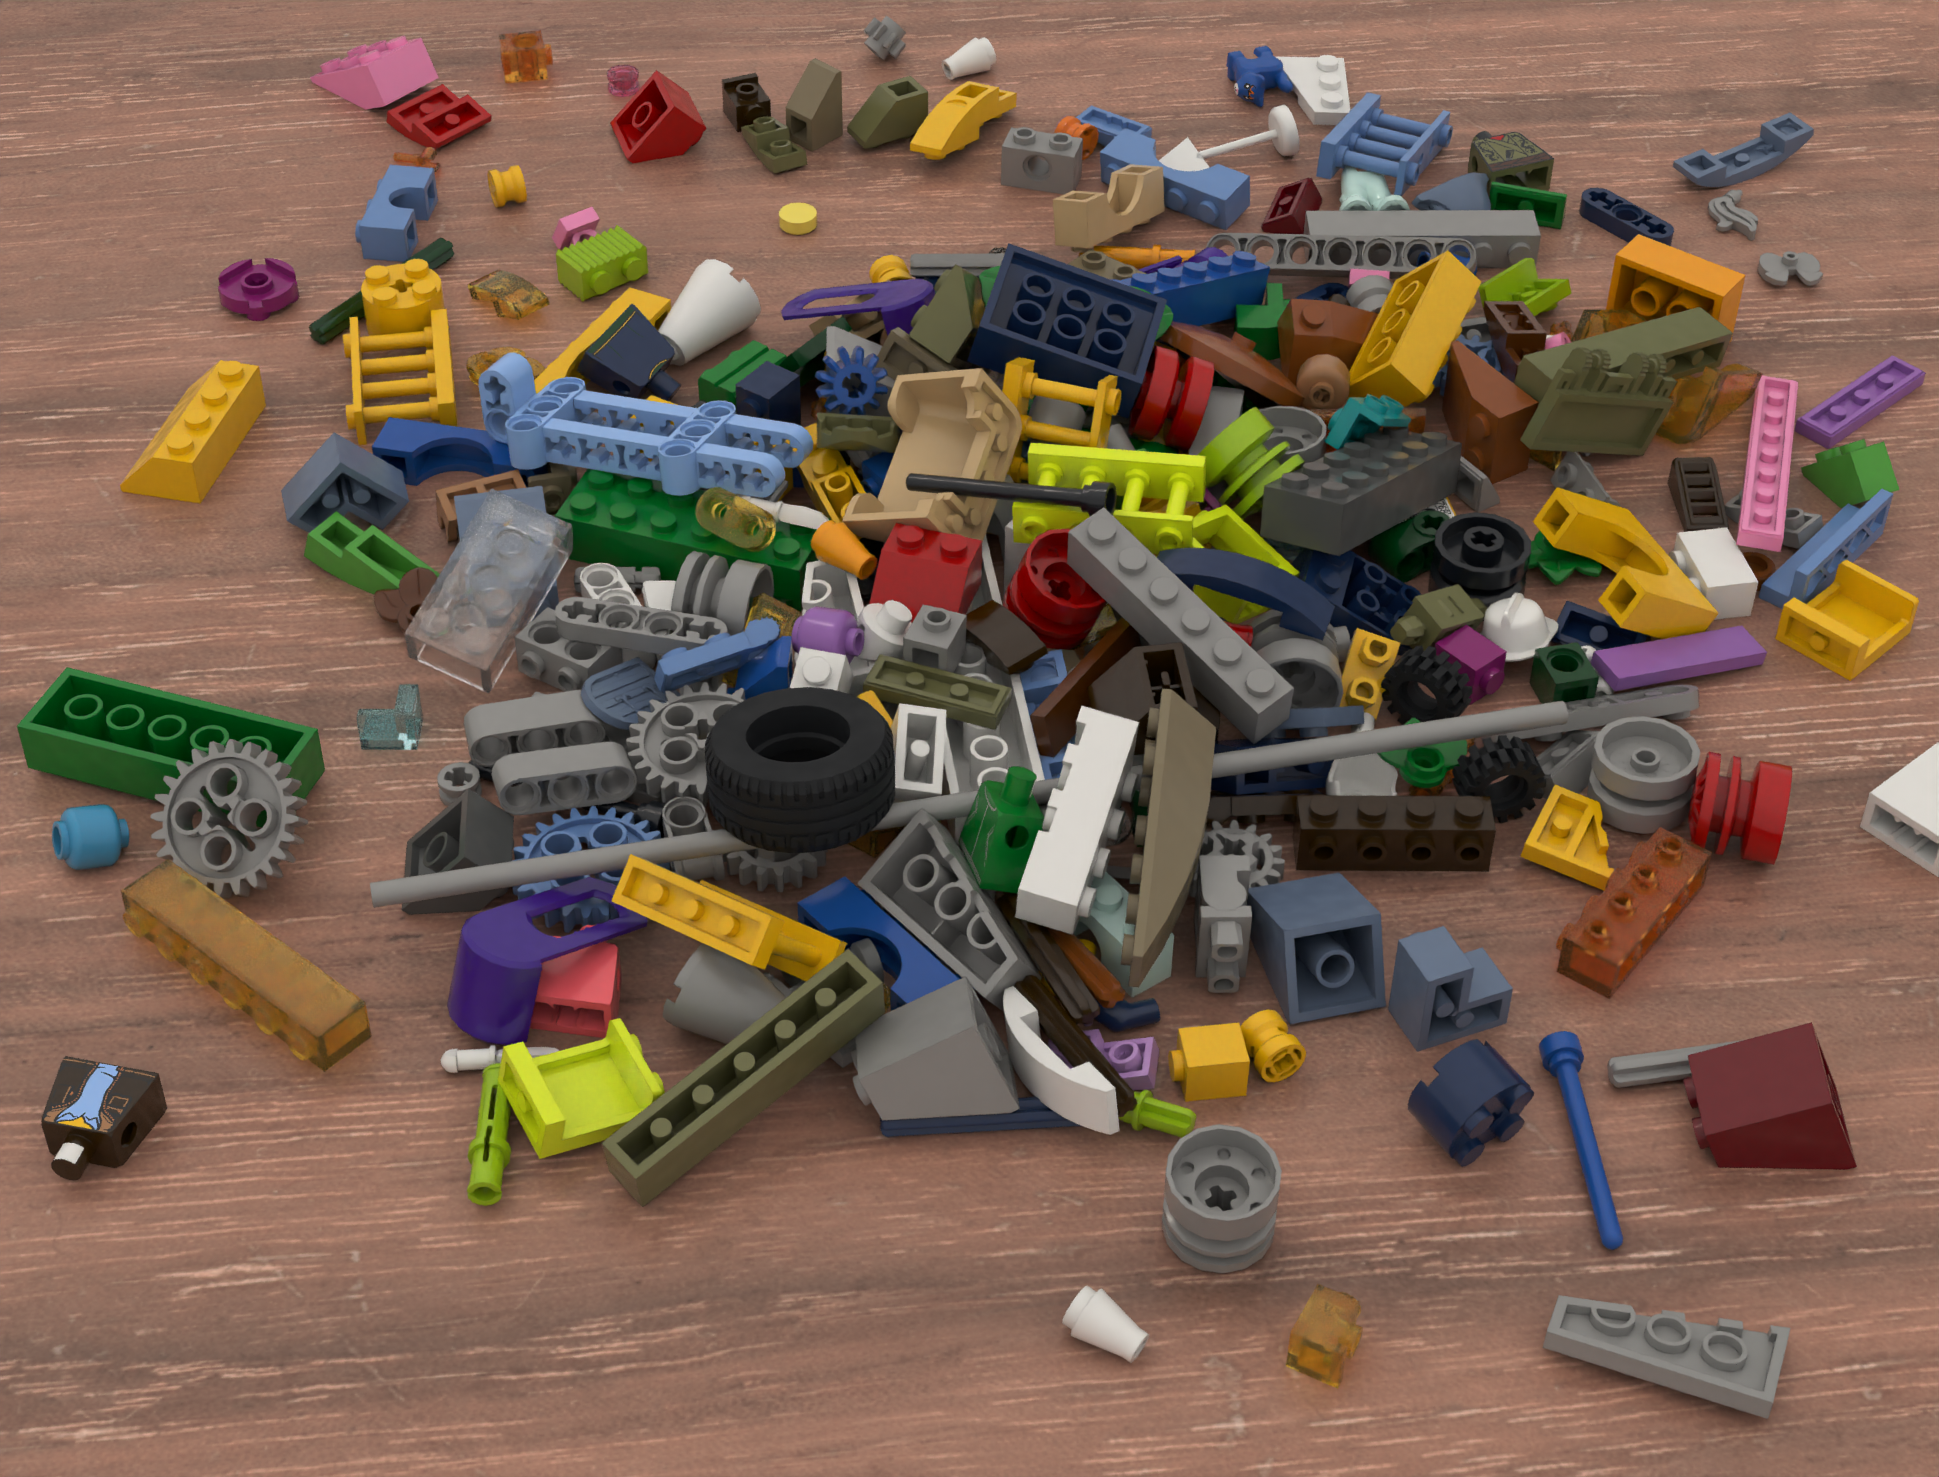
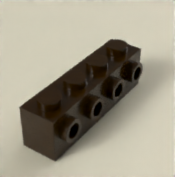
[1292,795,1496,872]

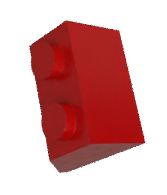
[610,70,707,163]
[869,523,982,623]

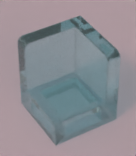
[356,684,423,750]

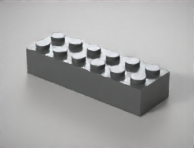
[1260,426,1462,556]

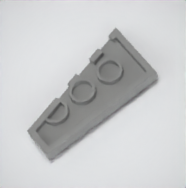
[1543,1295,1791,1419]

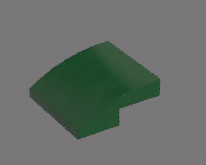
[779,316,852,388]

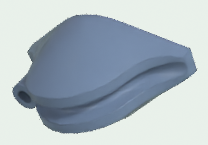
[1412,172,1491,210]

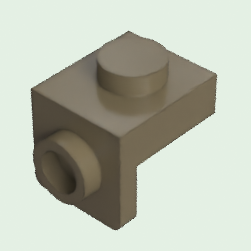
[527,462,578,513]

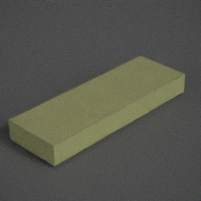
[863,654,1012,730]

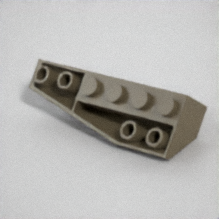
[1121,688,1216,988]

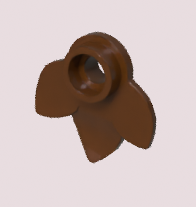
[374,567,464,642]

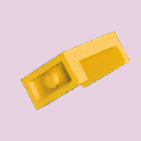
[1775,560,1919,681]

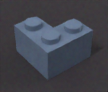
[281,432,409,533]
[1388,926,1513,1052]

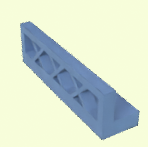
[1759,489,1893,609]

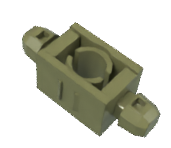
[1390,584,1487,651]

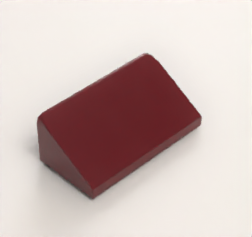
[1261,178,1322,234]

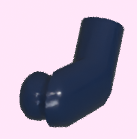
[1094,998,1160,1032]

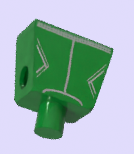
[958,766,1044,894]

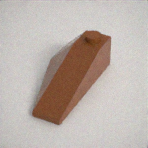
[1277,298,1378,386]

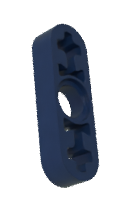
[1579,188,1674,246]

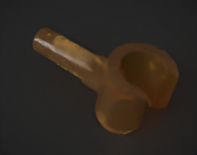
[393,147,441,174]

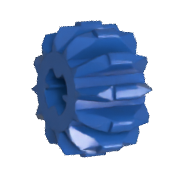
[815,346,888,415]

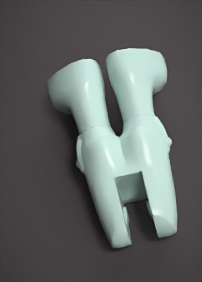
[1339,166,1410,211]

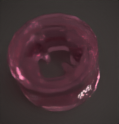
[607,65,640,97]

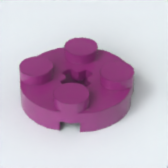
[218,258,299,321]

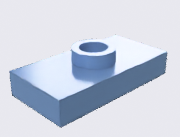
[1076,106,1152,147]

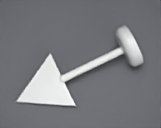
[1159,105,1299,171]

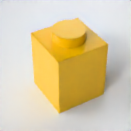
[1168,1022,1250,1102]

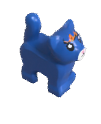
[1226,46,1293,107]

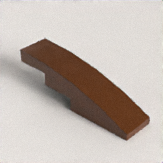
[1483,301,1547,383]

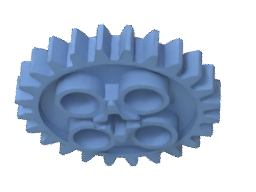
[512,806,670,933]

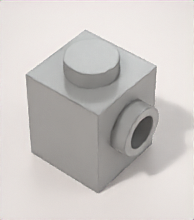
[903,604,967,673]

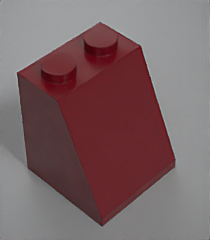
[1683,1022,1857,1170]

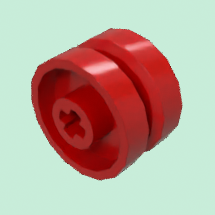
[1128,345,1214,452]

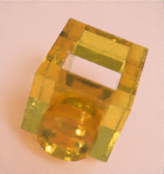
[1286,1284,1363,1389]

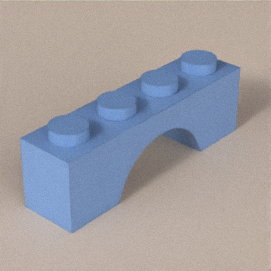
[1100,128,1250,230]

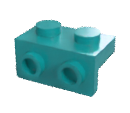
[1324,394,1412,450]

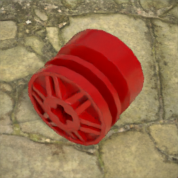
[1003,529,1107,650]
[1688,752,1792,865]

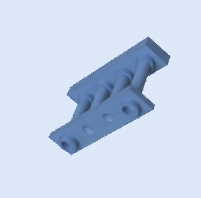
[1316,92,1453,197]

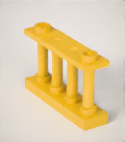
[343,309,458,445]
[989,357,1121,535]
[611,854,847,981]

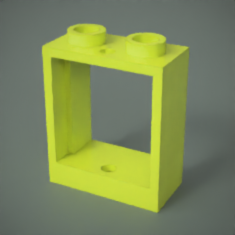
[1156,505,1300,624]

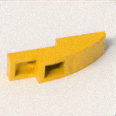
[910,81,1017,160]
[784,422,866,540]

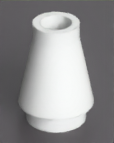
[942,37,996,80]
[1062,1286,1150,1363]

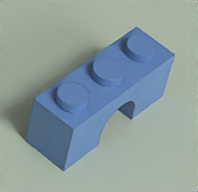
[355,165,438,262]

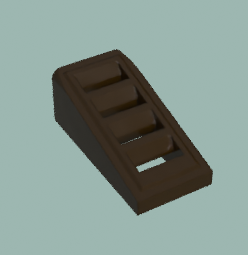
[1668,457,1729,532]

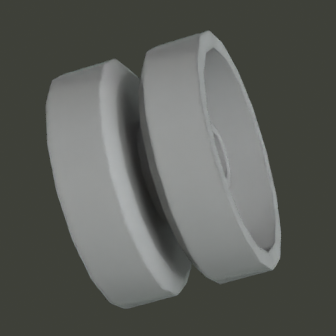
[1587,716,1700,834]

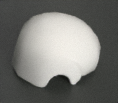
[1325,753,1398,796]

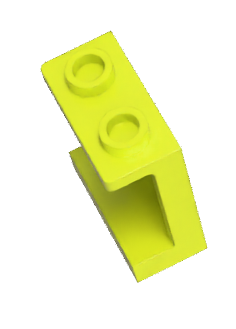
[498,1018,665,1159]

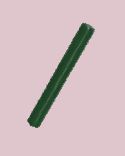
[309,238,454,344]

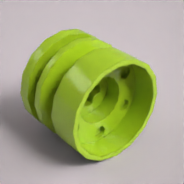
[1198,407,1305,519]

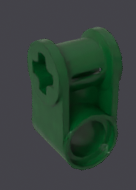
[1368,510,1450,583]

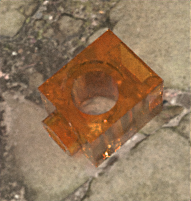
[499,30,553,83]

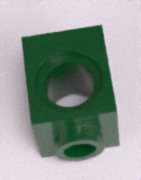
[1529,642,1599,704]

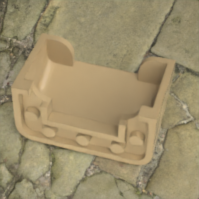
[842,368,1022,543]

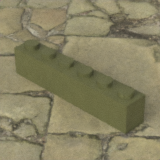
[1514,307,1733,406]
[602,949,885,1207]

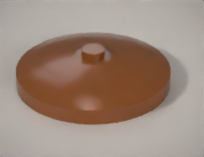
[1159,321,1305,408]

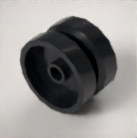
[1428,512,1531,621]

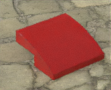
[386,84,492,149]

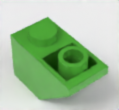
[1801,439,1899,508]

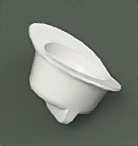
[1480,593,1559,662]

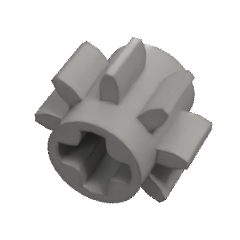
[864,16,906,60]

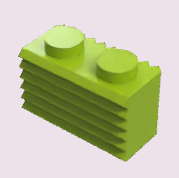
[556,225,648,302]

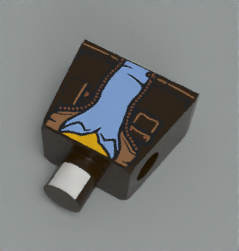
[41,1056,167,1181]

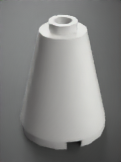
[658,259,761,366]

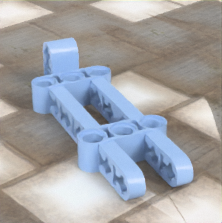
[478,352,813,498]

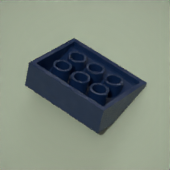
[967,243,1167,419]

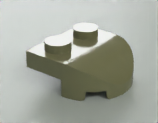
[817,412,902,453]

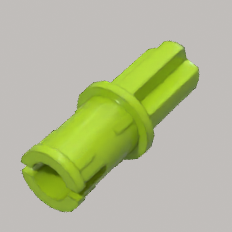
[1118,1090,1196,1138]

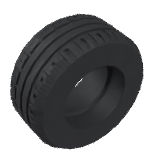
[705,687,895,853]

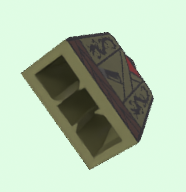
[1468,131,1554,196]

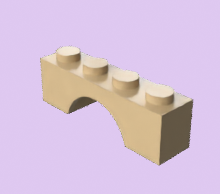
[1053,164,1165,253]

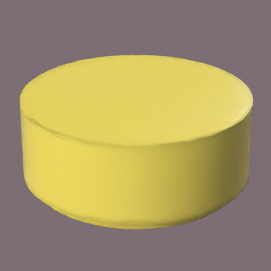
[779,203,817,235]

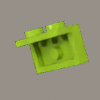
[1479,258,1572,316]

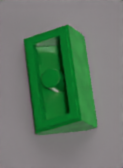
[1489,181,1567,229]

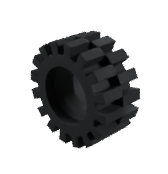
[1381,646,1472,725]
[1452,735,1546,823]

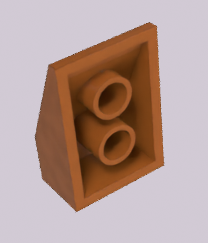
[1442,340,1539,485]

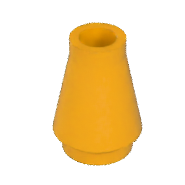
[811,520,877,580]

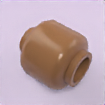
[1296,354,1350,415]

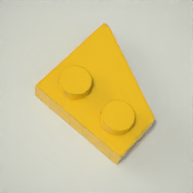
[1520,785,1615,892]

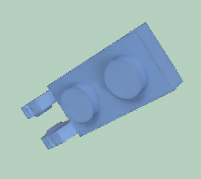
[654,617,781,694]

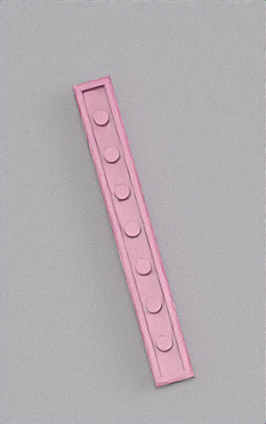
[1736,375,1798,552]

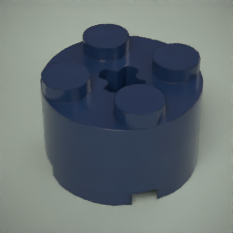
[1408,1039,1534,1167]

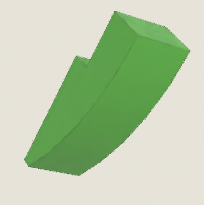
[304,511,440,595]

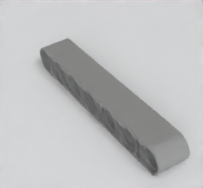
[1206,233,1477,279]

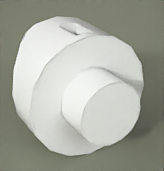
[856,600,912,660]

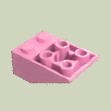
[310,36,439,110]

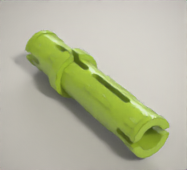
[467,1063,511,1206]

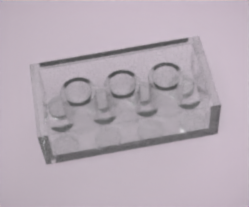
[404,488,573,694]

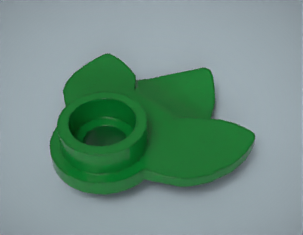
[1528,531,1602,585]
[1377,718,1468,788]

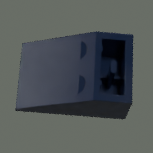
[1291,548,1422,656]

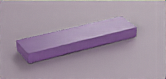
[1794,356,1926,449]
[1590,625,1767,691]

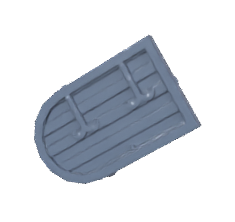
[581,657,680,730]

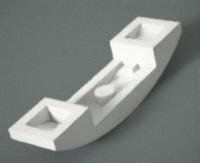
[1003,986,1120,1135]

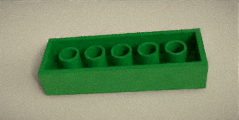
[555,469,831,612]
[17,667,325,828]

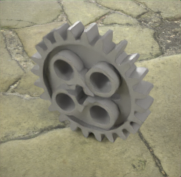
[626,682,745,808]
[151,739,308,899]

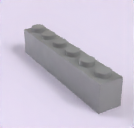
[1303,210,1541,268]
[1067,507,1294,744]

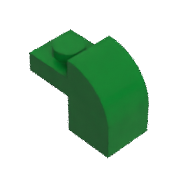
[1234,283,1290,361]

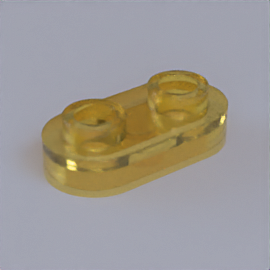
[695,487,776,552]

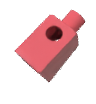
[530,925,622,1038]

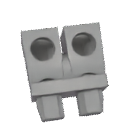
[1193,855,1252,993]

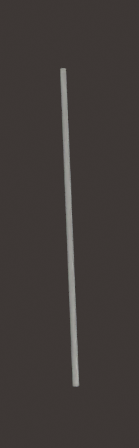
[370,701,1568,908]

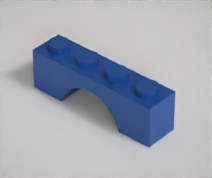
[372,417,548,487]
[797,876,962,1011]

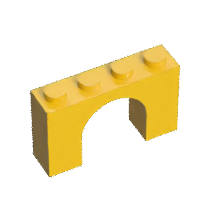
[1532,487,1719,639]

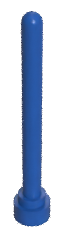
[1539,1031,1623,1250]

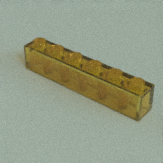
[120,859,372,1072]

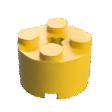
[361,259,445,336]

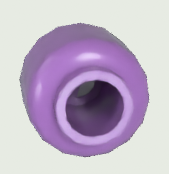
[791,606,864,665]

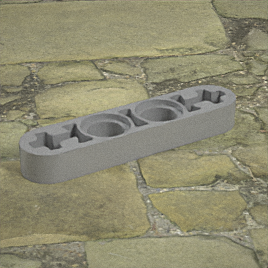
[555,597,728,655]

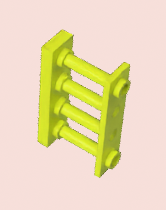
[1012,443,1206,554]

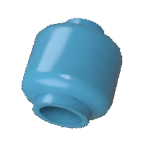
[52,804,129,870]

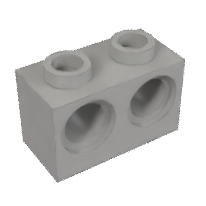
[515,607,623,692]

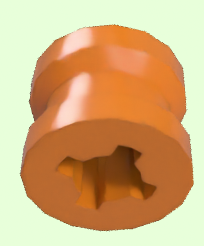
[1054,116,1099,160]

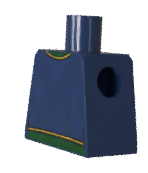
[576,304,681,401]

